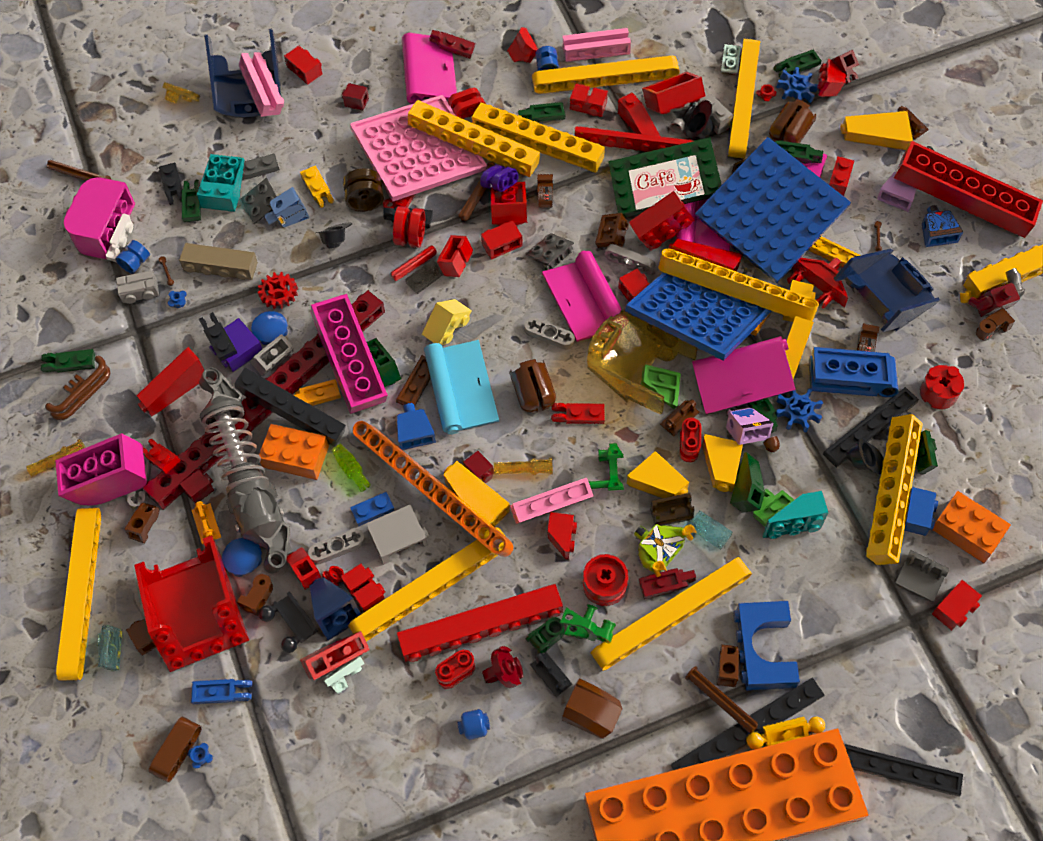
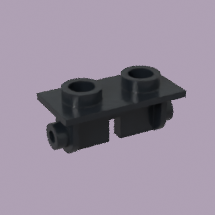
[530,652,573,697]

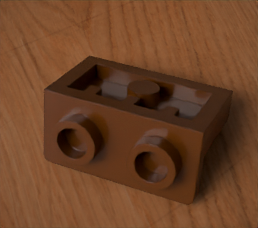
[595,213,628,248]

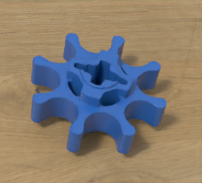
[776,67,818,103]
[776,388,823,432]

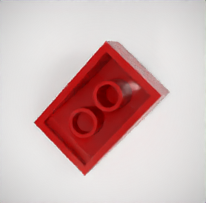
[491,182,527,226]

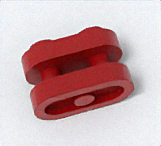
[448,88,486,119]
[679,418,701,463]
[435,650,475,689]

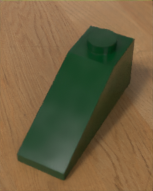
[367,338,401,387]

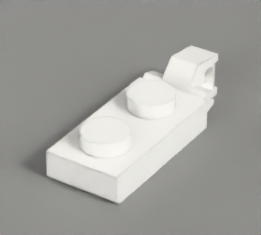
[106,214,133,262]

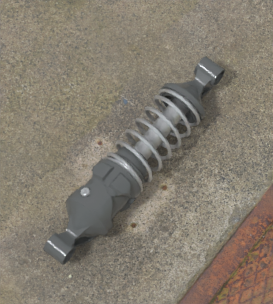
[199,367,293,574]

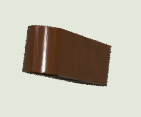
[149,716,202,782]

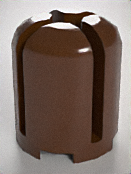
[769,99,817,143]
[509,359,556,413]

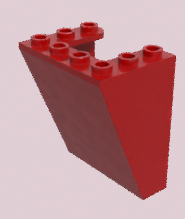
[134,535,250,672]

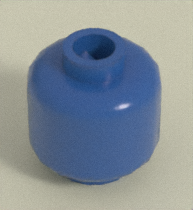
[457,709,490,740]

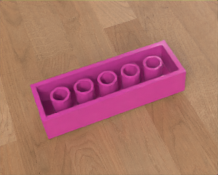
[310,294,388,414]

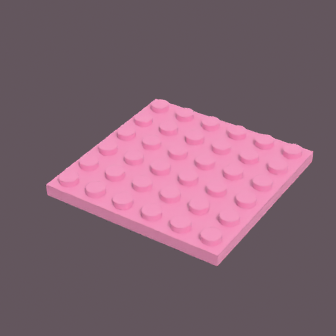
[350,95,487,202]

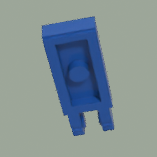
[191,679,252,704]

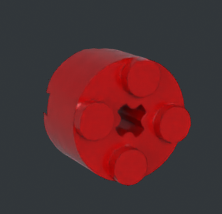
[920,365,964,409]

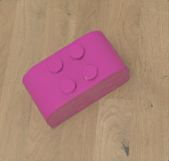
[64,178,135,259]
[55,433,147,506]

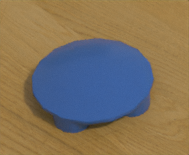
[251,311,288,345]
[222,538,262,577]

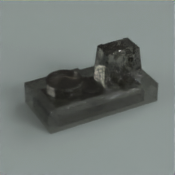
[405,259,443,294]

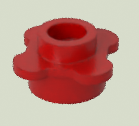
[756,84,777,102]
[322,566,344,586]

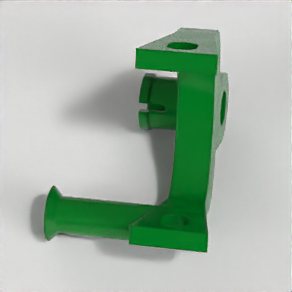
[588,443,624,491]
[560,604,616,643]

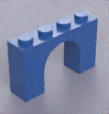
[733,601,800,690]

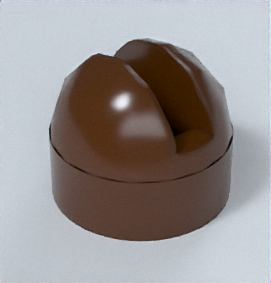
[763,436,780,452]

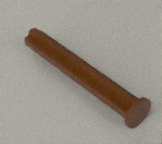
[46,160,111,181]
[459,162,496,221]
[685,666,758,733]

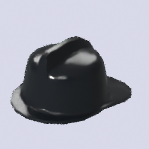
[685,100,713,140]
[315,222,352,249]
[846,438,884,475]

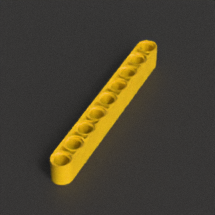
[728,39,760,159]
[532,56,680,94]
[658,249,819,321]
[56,508,101,681]
[348,527,506,642]
[591,557,752,671]

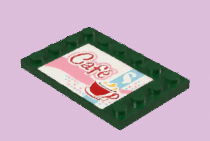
[608,138,722,218]

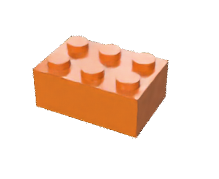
[259,424,329,480]
[933,491,1011,563]

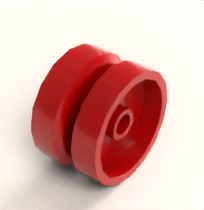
[393,206,425,248]
[583,554,628,606]

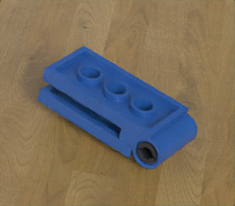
[809,347,899,397]

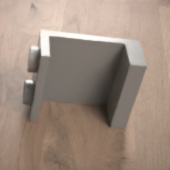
[366,505,429,565]

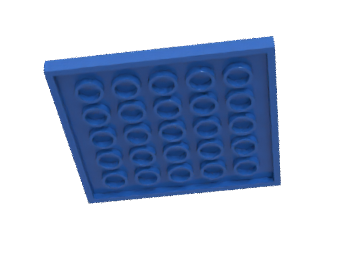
[695,137,851,283]
[625,272,772,361]

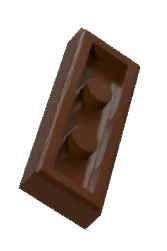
[396,355,431,406]

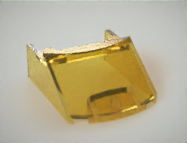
[587,309,698,414]

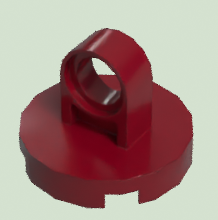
[482,646,524,689]

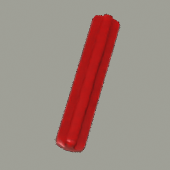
[391,245,437,281]

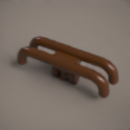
[45,355,111,420]

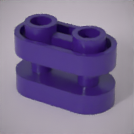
[480,164,519,192]

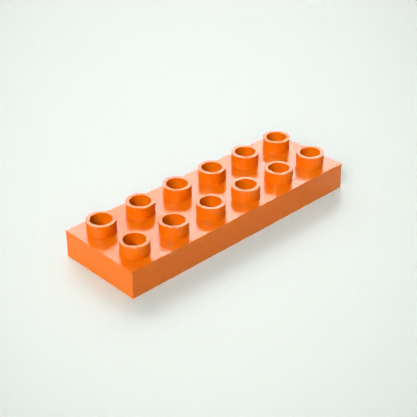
[584,728,869,841]

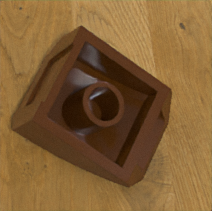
[562,678,622,739]

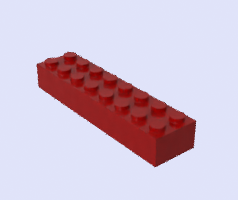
[894,141,1043,238]

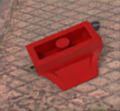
[507,27,538,63]

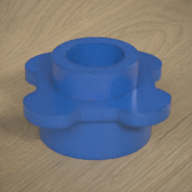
[168,290,187,308]
[188,743,213,769]

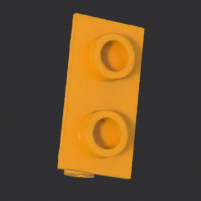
[192,501,222,545]

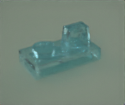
[688,510,733,550]
[96,625,122,671]

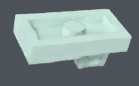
[322,656,365,694]

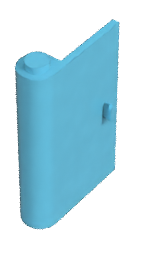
[424,340,499,435]

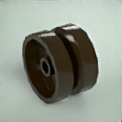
[343,168,384,212]

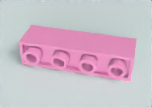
[563,28,631,62]
[238,52,284,117]
[510,478,593,524]

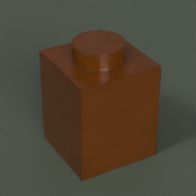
[126,619,156,656]

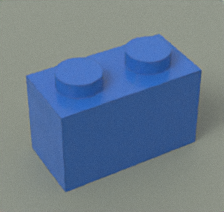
[904,487,938,536]

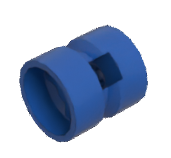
[536,46,559,71]
[115,240,150,274]

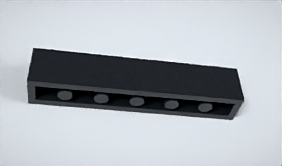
[235,368,346,447]

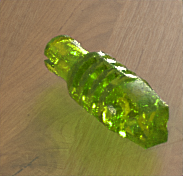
[332,443,371,492]

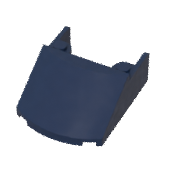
[204,29,281,118]
[833,249,940,332]

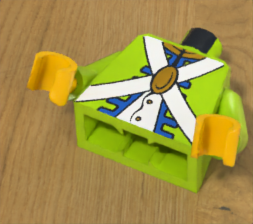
[634,524,697,577]

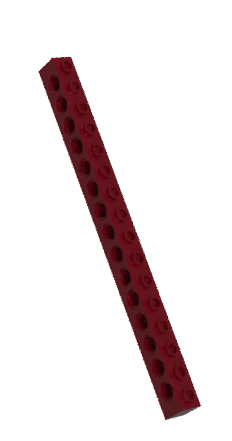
[143,290,385,510]

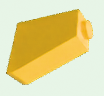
[702,434,743,492]
[626,451,689,498]

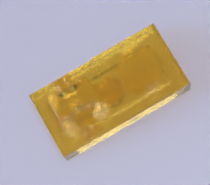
[162,82,200,104]

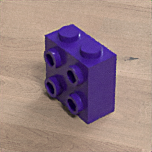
[209,318,262,372]

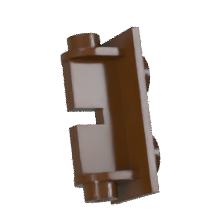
[897,106,929,140]
[660,399,700,436]

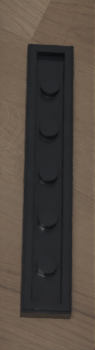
[823,387,919,468]
[844,744,963,797]

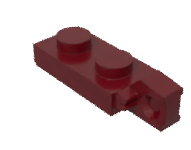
[429,30,476,59]
[638,568,697,600]

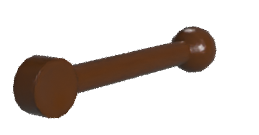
[874,221,882,252]
[159,256,174,286]

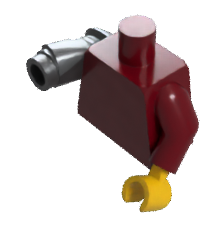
[960,268,1026,317]

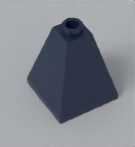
[309,577,361,641]

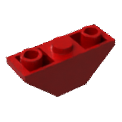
[817,58,846,97]

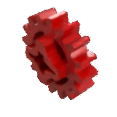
[258,272,298,309]

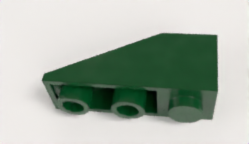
[730,452,765,513]

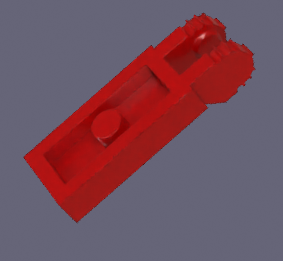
[551,403,605,424]
[143,439,181,474]

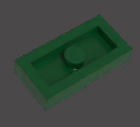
[916,430,938,474]

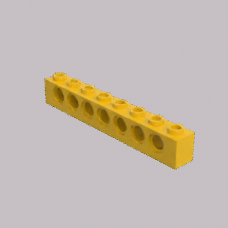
[407,100,540,177]
[472,103,605,173]
[866,414,923,565]

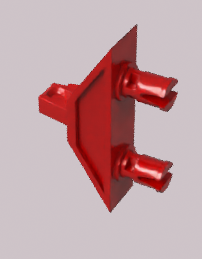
[787,258,848,308]

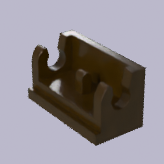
[650,493,695,526]

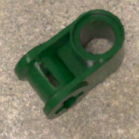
[525,617,565,655]

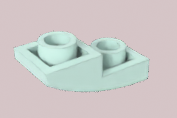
[721,44,741,74]

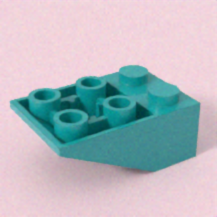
[197,154,245,212]
[762,491,829,539]

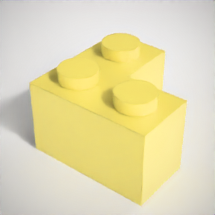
[422,299,472,345]

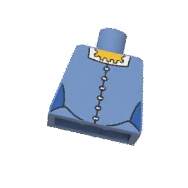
[264,187,310,227]

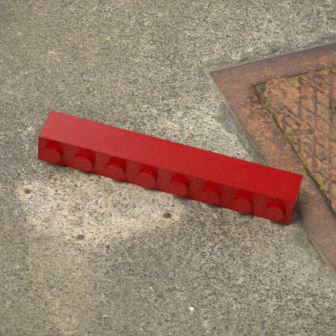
[397,584,563,662]

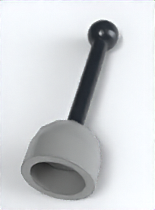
[670,103,696,134]

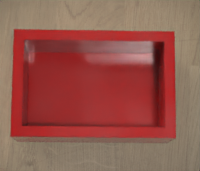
[642,71,706,114]
[629,191,695,251]

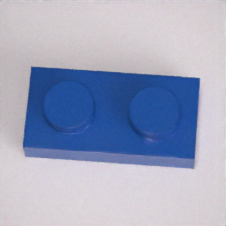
[350,492,395,527]

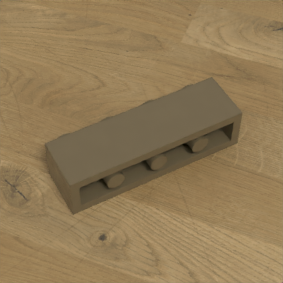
[179,243,258,280]

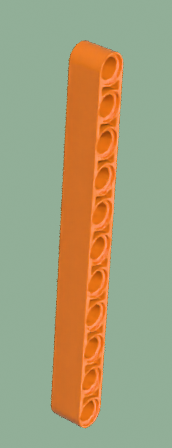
[352,421,513,557]

